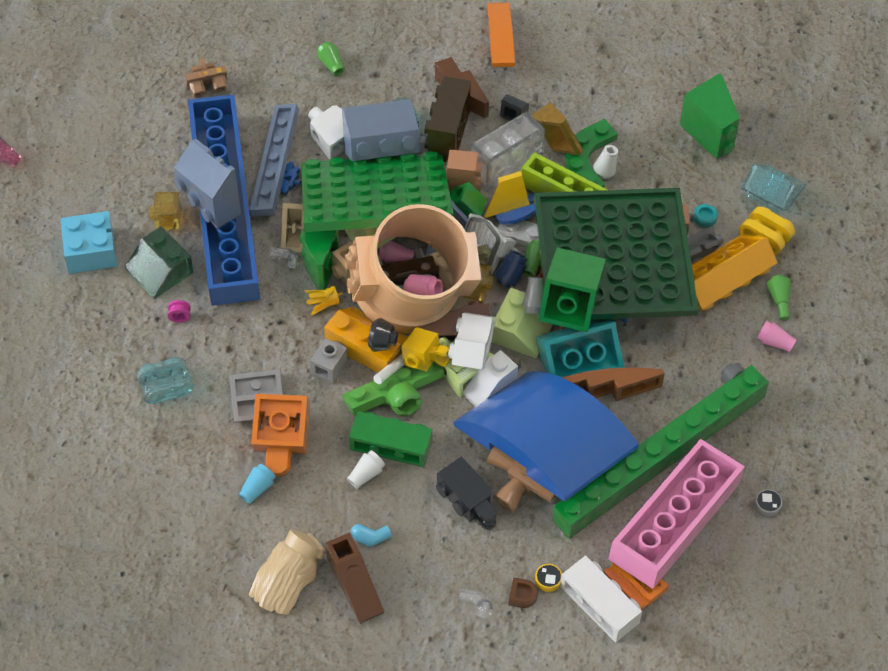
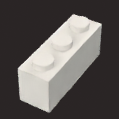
[560,555,642,643]

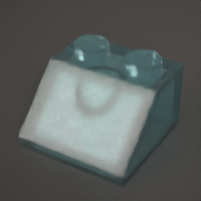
[741,163,806,212]

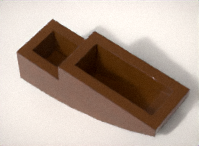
[435,57,489,118]

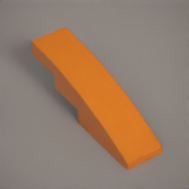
[487,3,515,67]

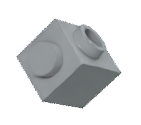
[310,338,348,384]

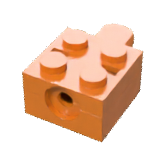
[251,394,310,477]

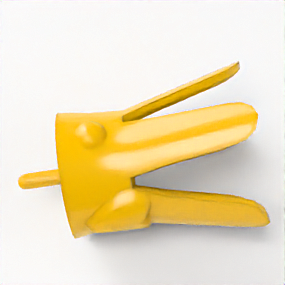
[305,286,343,315]

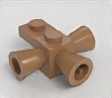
[487,446,556,512]

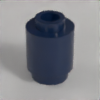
[495,250,528,288]

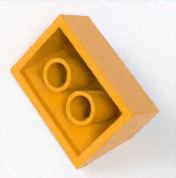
[324,307,408,373]

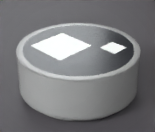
[755,489,782,517]

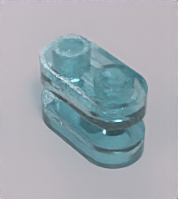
[137,357,194,404]

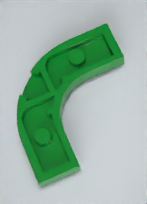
[564,119,618,188]

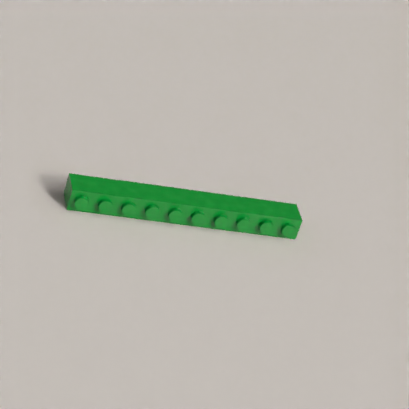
[552,365,769,539]

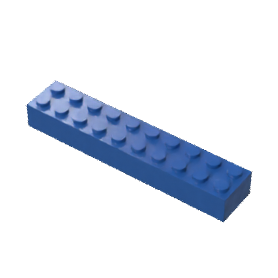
[188,94,260,306]

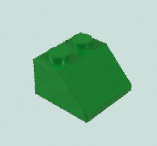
[300,229,339,290]

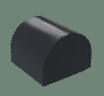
[500,94,529,126]

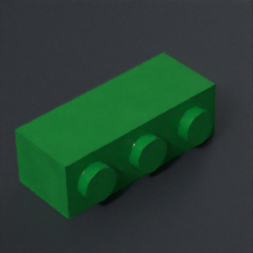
[349,411,433,468]

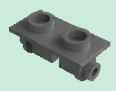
[688,227,724,261]

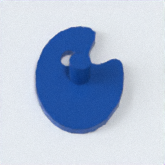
[496,193,535,224]

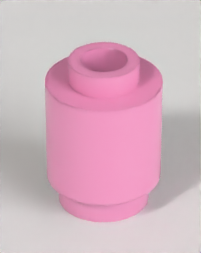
[403,274,443,295]

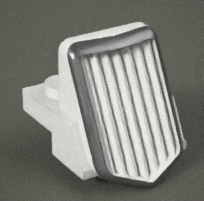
[464,213,521,279]

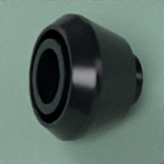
[368,318,398,352]

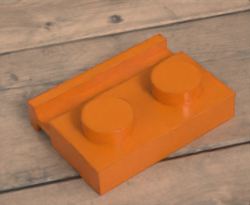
[603,563,669,611]

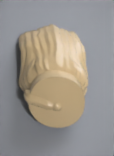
[249,529,325,615]

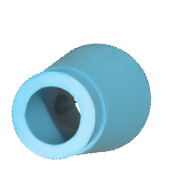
[239,464,276,504]

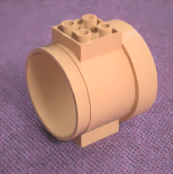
[345,204,481,334]

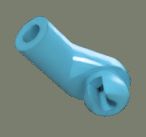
[351,524,392,547]

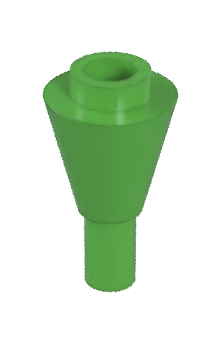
[766,275,791,321]

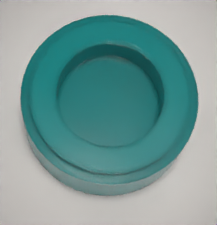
[693,204,718,228]

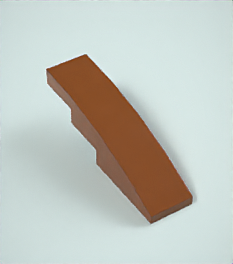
[562,367,665,401]

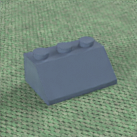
[342,99,420,161]

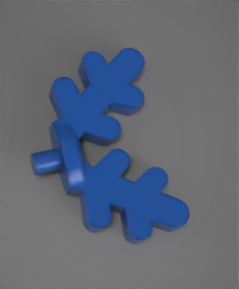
[280,161,302,195]

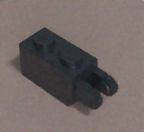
[436,456,497,530]

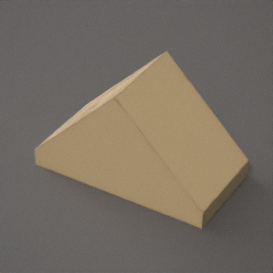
[281,203,304,253]

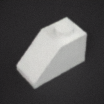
[463,350,518,407]

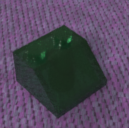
[125,226,194,299]

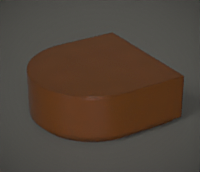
[508,577,538,608]

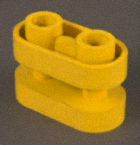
[739,207,795,255]

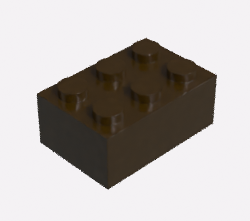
[424,76,471,162]

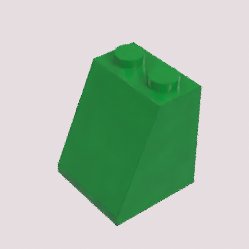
[679,73,740,159]
[538,248,606,332]

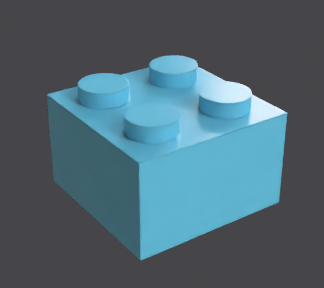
[60,211,118,274]

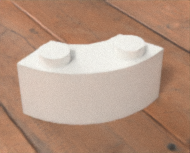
[449,313,496,369]

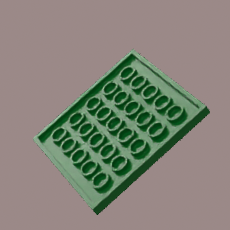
[301,151,454,232]

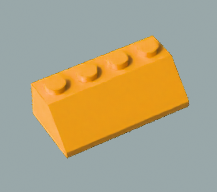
[692,235,778,311]

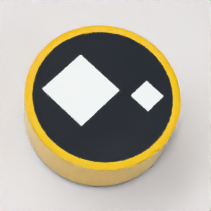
[535,564,562,592]

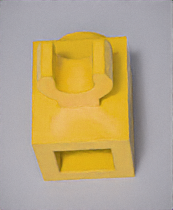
[401,327,451,372]

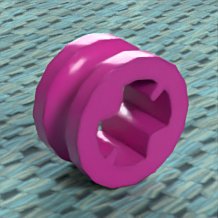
[168,300,191,323]

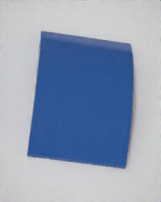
[454,371,639,501]

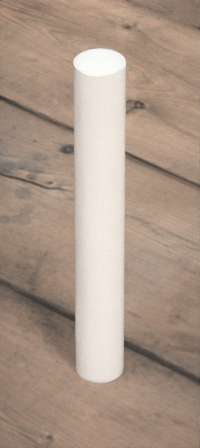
[374,354,404,384]

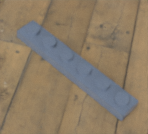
[249,104,299,216]

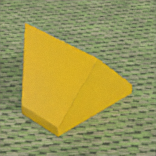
[484,171,529,218]

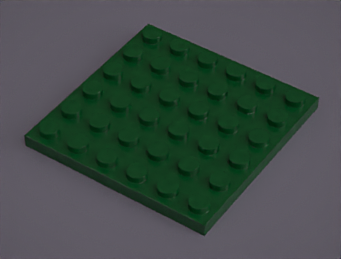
[534,188,699,320]

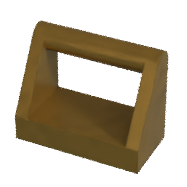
[531,102,583,155]

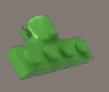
[342,361,445,417]

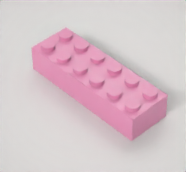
[608,439,745,589]

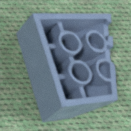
[174,138,241,228]

